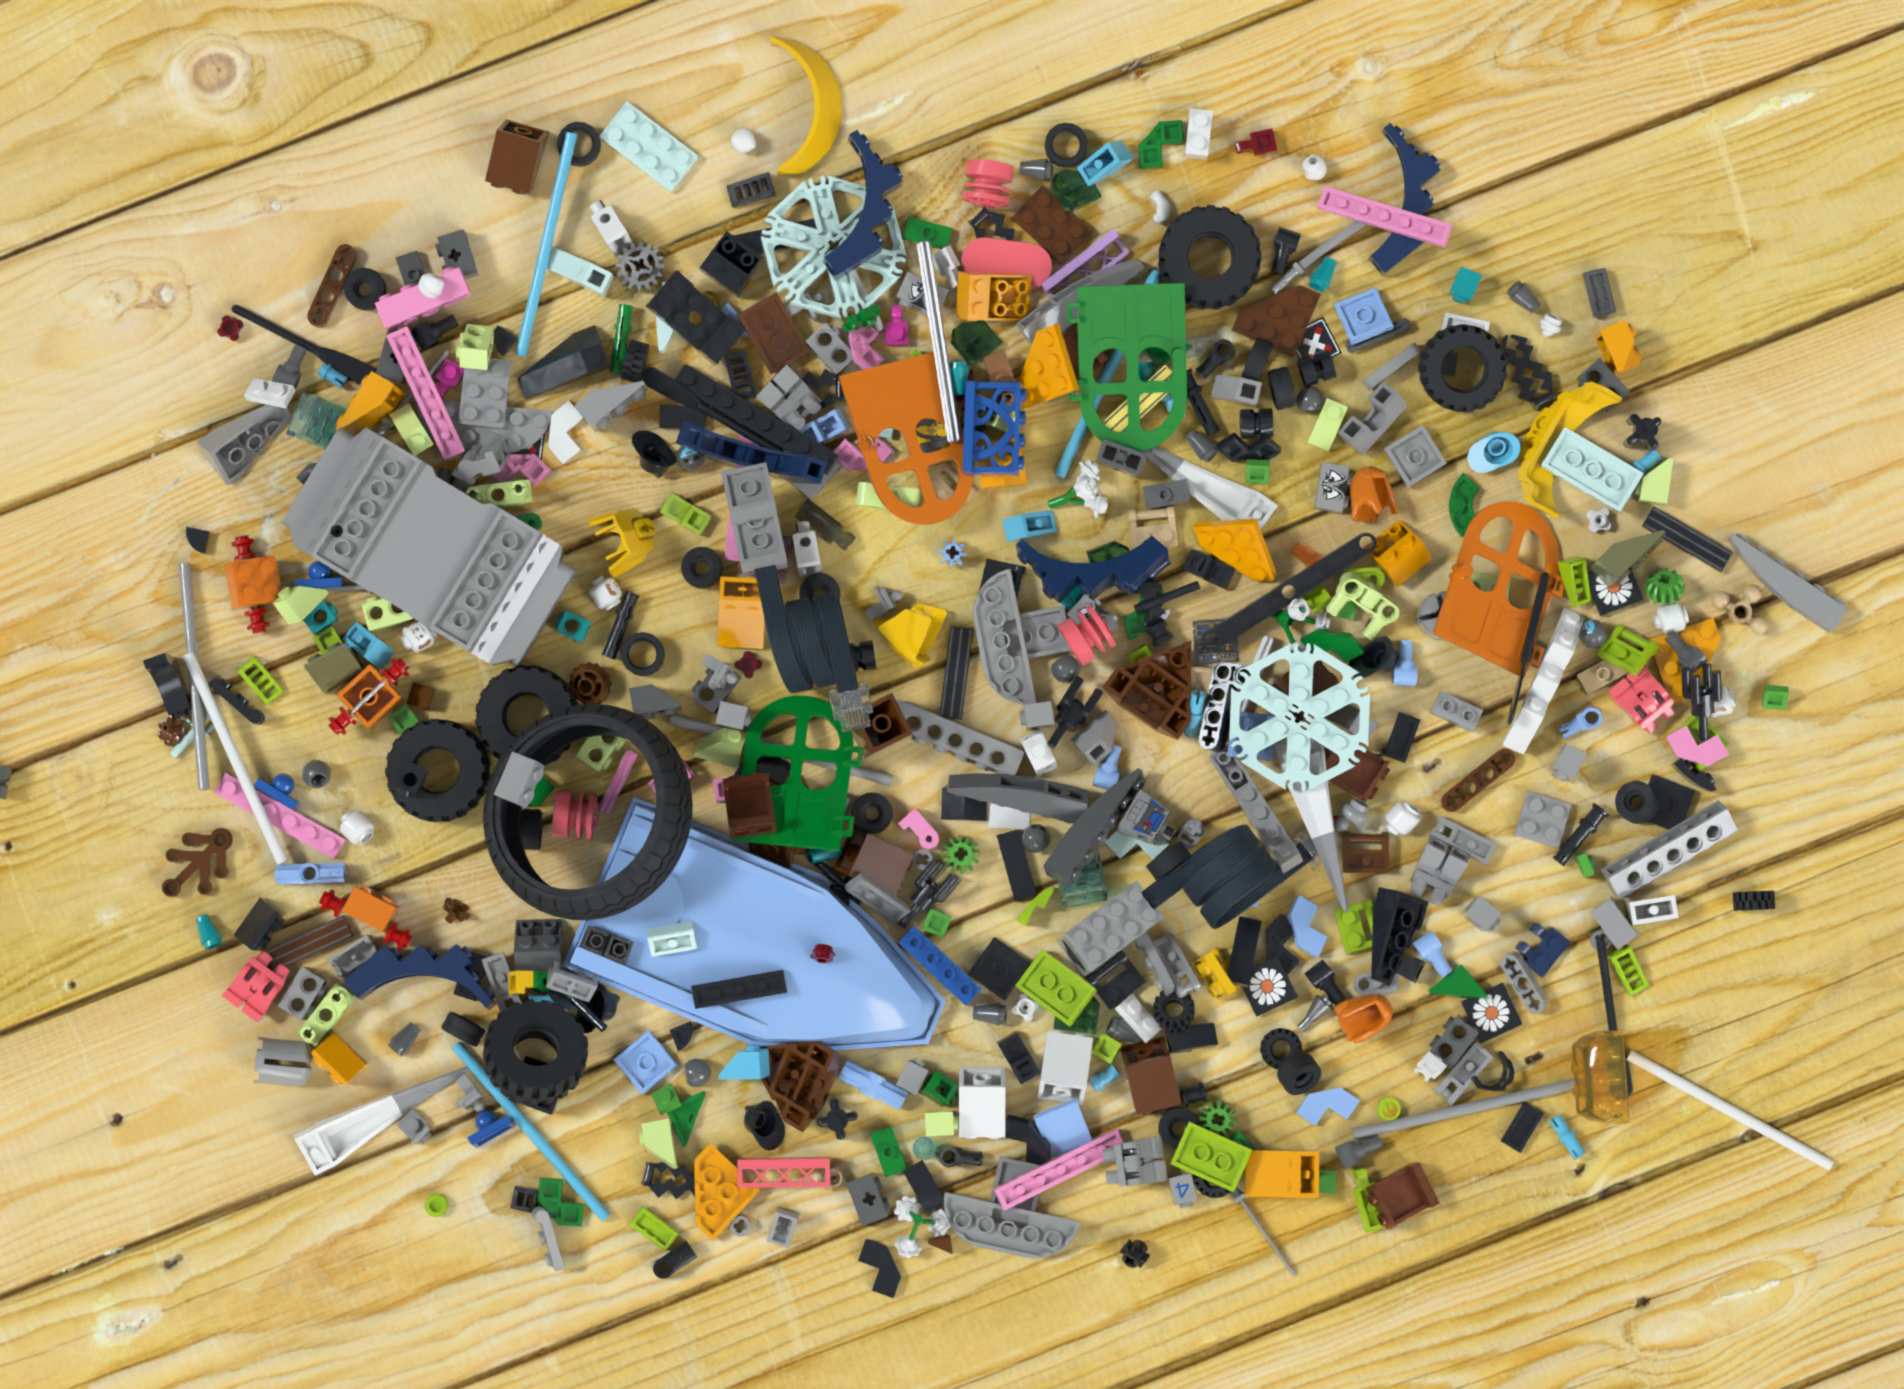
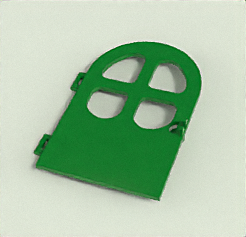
[1067,283,1187,451]
[732,696,863,852]

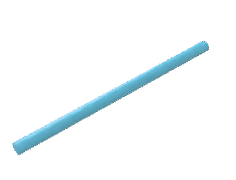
[515,132,577,357]
[1054,269,1161,478]
[451,1041,611,1222]

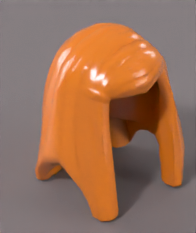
[1350,466,1398,523]
[1334,994,1393,1044]

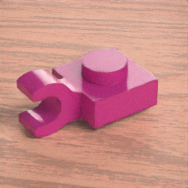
[885,306,909,346]
[435,358,464,400]

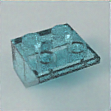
[286,392,347,450]
[1057,848,1108,909]

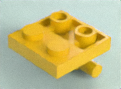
[1194,947,1240,1000]

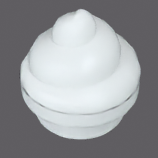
[1540,313,1563,338]

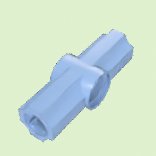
[275,862,347,885]
[838,1061,908,1110]

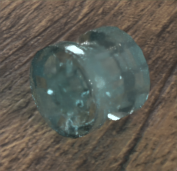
[913,1136,936,1160]

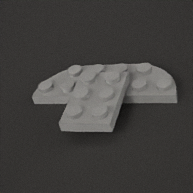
[416,358,553,453]
[973,569,1071,704]
[944,1156,1080,1258]

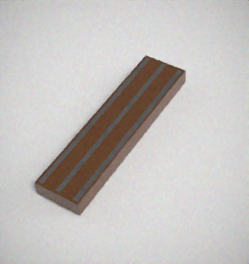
[265,915,354,972]

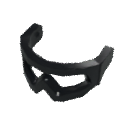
[1471,1051,1515,1091]

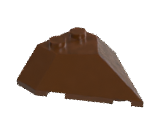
[1102,640,1192,740]
[745,1041,840,1132]

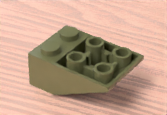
[1590,530,1666,587]
[304,642,364,693]

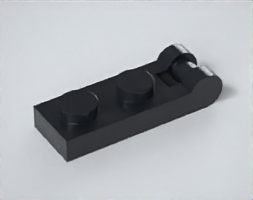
[208,678,265,725]

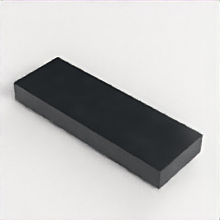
[996,829,1037,901]
[1227,916,1262,987]

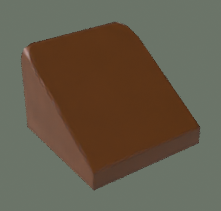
[406,682,435,710]
[928,1235,953,1254]

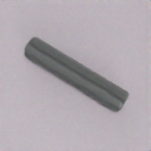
[1345,318,1411,353]

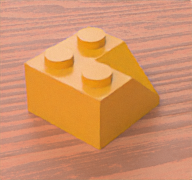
[1594,320,1642,376]
[976,438,1027,490]

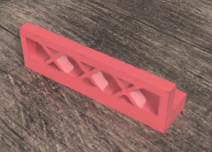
[737,1157,830,1188]

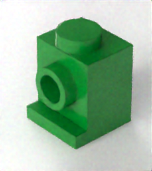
[918,1070,959,1107]

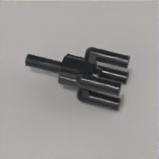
[1623,413,1662,451]
[1681,663,1722,741]
[1047,676,1103,749]
[898,859,962,929]
[817,1098,859,1140]

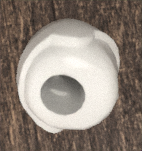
[731,127,756,153]
[1303,154,1327,180]
[418,273,444,298]

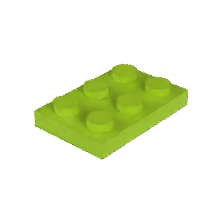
[1015,949,1097,1027]
[1170,1122,1253,1192]

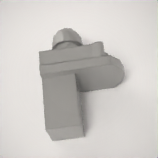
[785,292,824,322]
[865,585,903,620]
[701,654,738,690]
[454,1074,484,1112]

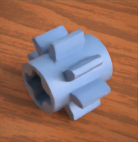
[938,539,967,568]

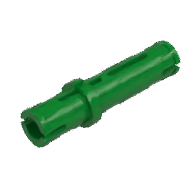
[609,304,633,374]

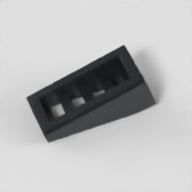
[726,172,776,208]
[724,350,757,399]
[510,1185,551,1217]

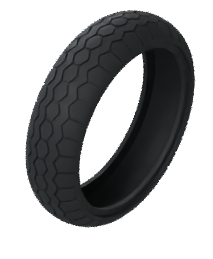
[483,704,693,920]

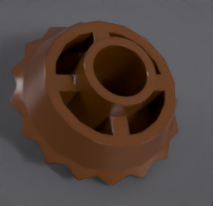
[569,662,612,704]

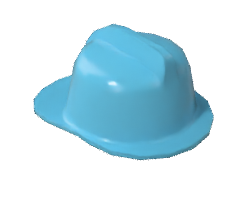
[1467,431,1520,473]

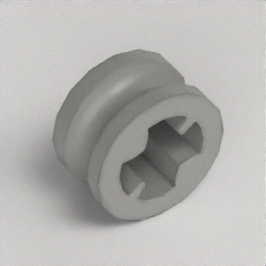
[912,849,933,870]
[1590,930,1612,950]
[730,1215,751,1236]

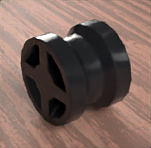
[1146,621,1174,647]

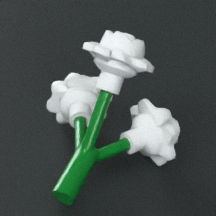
[1048,460,1108,518]
[894,1195,951,1258]

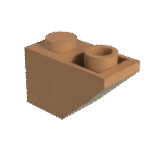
[983,350,1015,405]

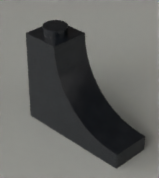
[143,653,191,719]

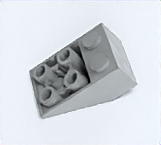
[574,381,648,431]

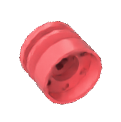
[962,159,1014,208]
[1057,605,1116,666]
[552,790,599,841]

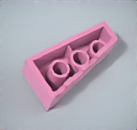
[375,266,472,332]

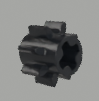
[1120,1239,1150,1268]

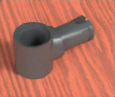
[272,344,307,389]
[1665,631,1708,675]
[1335,1135,1383,1169]

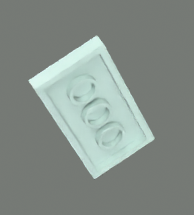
[599,101,699,193]
[1541,427,1644,513]

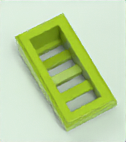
[1558,556,1591,607]
[236,655,284,705]
[1607,944,1650,996]

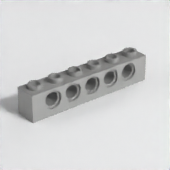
[897,699,1025,775]
[1600,800,1738,900]

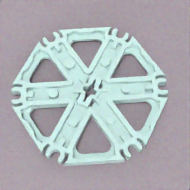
[761,175,906,319]
[1229,643,1370,791]

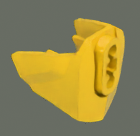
[587,508,656,580]
[873,603,948,669]

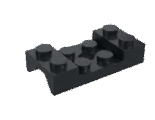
[645,270,746,366]

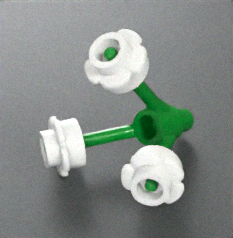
[1271,599,1330,653]

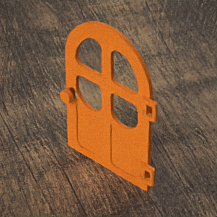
[839,352,973,525]
[1433,501,1565,678]

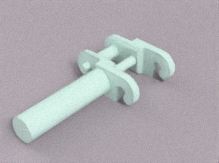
[169,706,215,758]

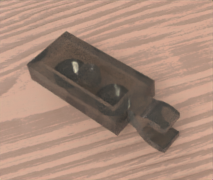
[795,498,856,551]

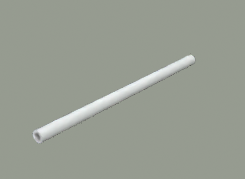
[183,652,288,865]
[1626,1050,1834,1171]

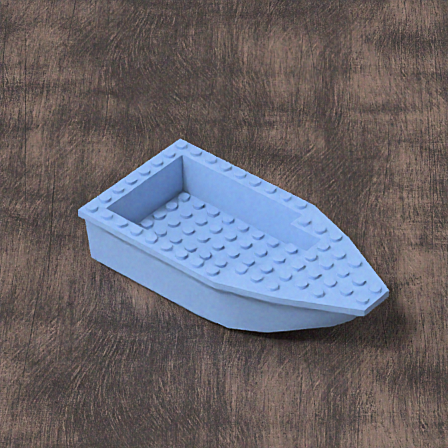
[563,797,946,1050]

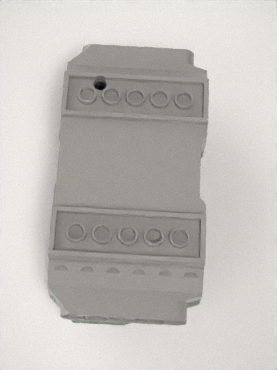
[282,427,576,666]

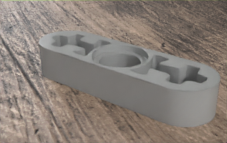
[1363,342,1421,391]
[1501,951,1548,1014]

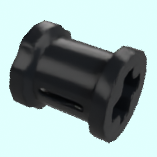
[1180,1082,1208,1107]

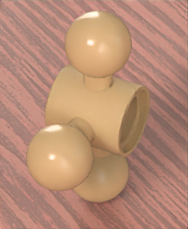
[1712,585,1768,635]

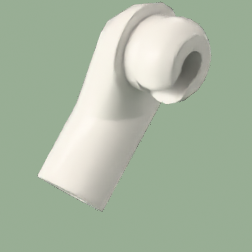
[1150,189,1171,225]

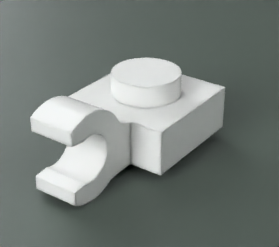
[933,245,961,288]

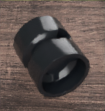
[1297,350,1336,387]
[1239,408,1274,439]
[849,640,877,672]

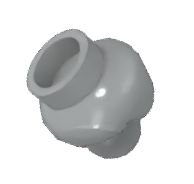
[1333,798,1369,832]

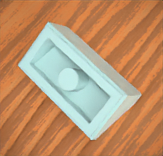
[647,921,697,957]

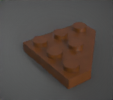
[1231,285,1321,357]

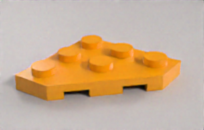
[1018,324,1079,409]
[1193,519,1277,581]
[1648,618,1721,703]
[694,1143,760,1241]

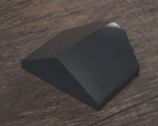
[941,785,987,821]

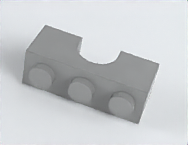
[1337,382,1408,456]

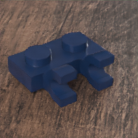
[1515,923,1571,978]

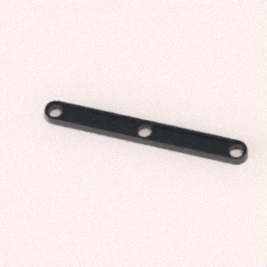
[1200,532,1377,651]

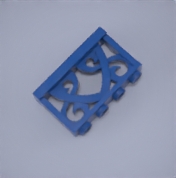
[963,381,1026,476]
[899,926,981,1005]

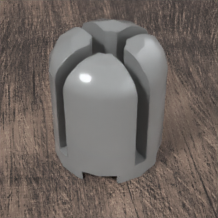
[1416,591,1446,640]
[254,1037,313,1087]

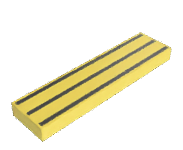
[1102,365,1172,432]

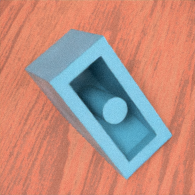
[1077,140,1134,186]
[1002,510,1057,542]
[342,621,395,669]
[719,1044,770,1080]

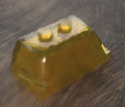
[1571,1030,1630,1124]

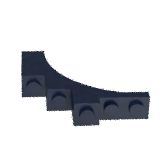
[1369,123,1441,276]
[823,130,903,281]
[676,422,827,484]
[1016,535,1169,603]
[344,944,496,1010]

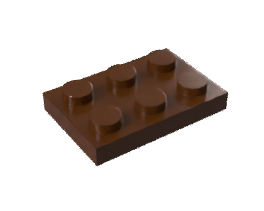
[1011,185,1092,265]
[737,292,811,374]

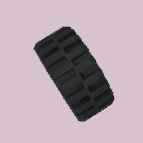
[1418,324,1508,412]

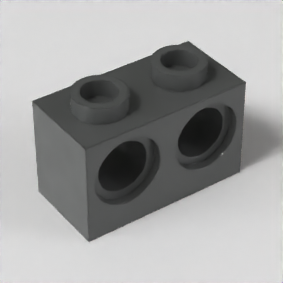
[1576,358,1630,412]
[691,660,742,714]
[1429,1014,1480,1069]

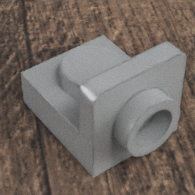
[397,1108,433,1145]

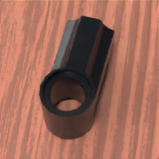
[653,1240,697,1279]

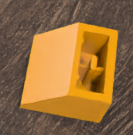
[1364,520,1433,587]
[311,1033,369,1085]

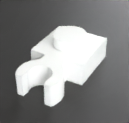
[1414,1051,1447,1081]

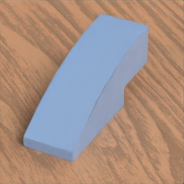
[782,408,851,452]

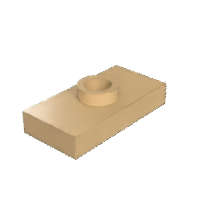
[1576,660,1628,695]
[1191,665,1213,712]

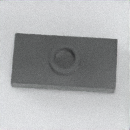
[395,250,425,286]
[1582,268,1616,318]
[1142,478,1191,509]

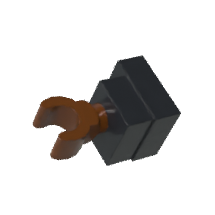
[1397,957,1425,983]

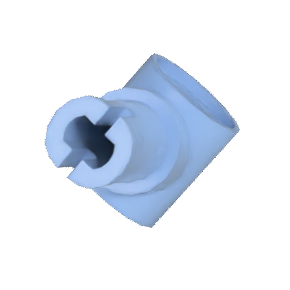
[1392,640,1417,686]
[1558,705,1602,739]
[1092,745,1122,790]
[1412,930,1452,977]

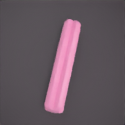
[599,749,637,814]

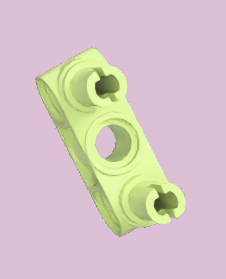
[465,480,533,508]
[855,482,923,510]
[1325,572,1399,641]
[297,982,356,1048]

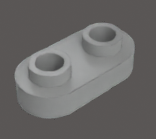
[1353,972,1400,996]

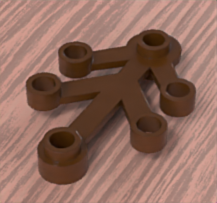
[162,828,233,897]

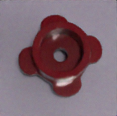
[217,315,244,341]
[735,651,762,678]
[810,944,835,964]

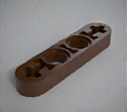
[307,244,357,328]
[1440,748,1515,812]

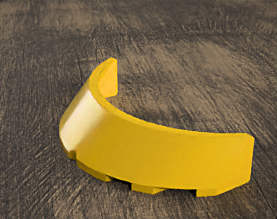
[770,36,842,176]
[1517,382,1622,519]

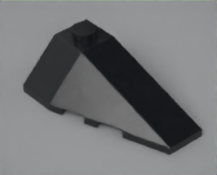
[517,325,610,400]
[1371,887,1428,985]

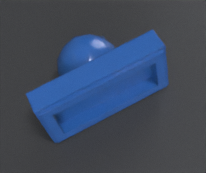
[295,561,344,588]
[254,773,300,810]
[467,1111,515,1148]

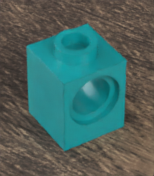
[1449,266,1482,304]
[303,600,339,635]
[555,610,592,644]

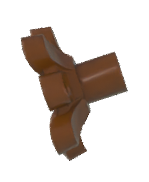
[158,716,187,746]
[443,897,470,924]

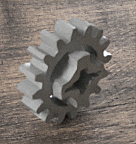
[615,241,665,292]

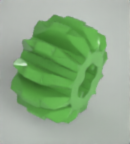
[1645,568,1684,606]
[942,835,981,874]
[1198,1100,1237,1138]

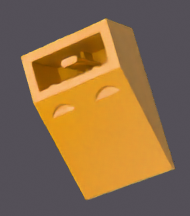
[956,271,1032,320]
[335,371,405,436]
[718,576,765,649]
[1244,1150,1319,1198]

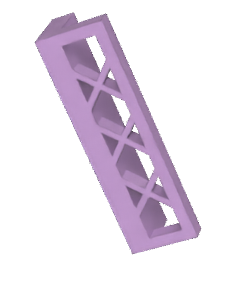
[1041,229,1130,298]

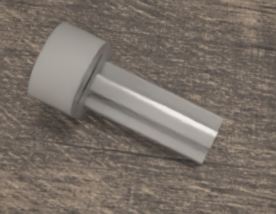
[1177,819,1204,849]

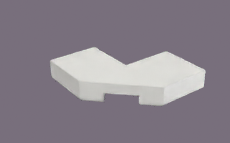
[548,400,584,465]

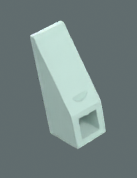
[547,247,614,297]

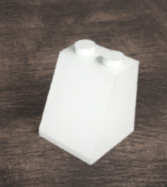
[1037,1030,1093,1106]
[959,1067,1005,1139]

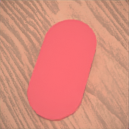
[961,237,1052,289]

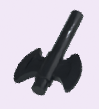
[1133,581,1200,626]
[814,862,863,906]
[547,990,607,1032]

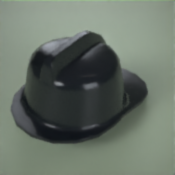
[632,430,677,478]
[1348,636,1399,678]
[576,984,620,1034]
[744,1100,785,1151]

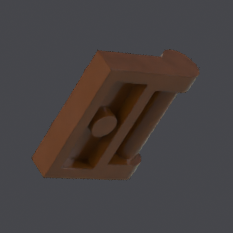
[1342,832,1389,873]

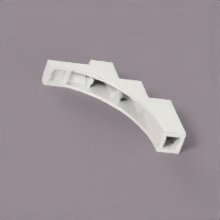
[1503,608,1585,754]

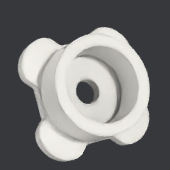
[1587,508,1611,533]
[1012,994,1039,1021]

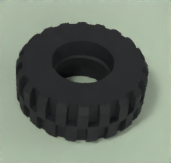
[1158,205,1262,310]
[475,665,578,766]
[385,719,491,822]
[483,999,588,1105]

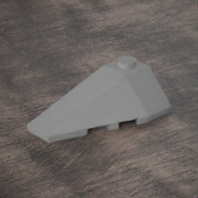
[197,405,292,485]

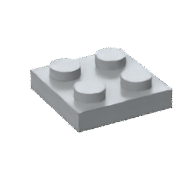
[1383,425,1447,488]
[1514,791,1572,848]

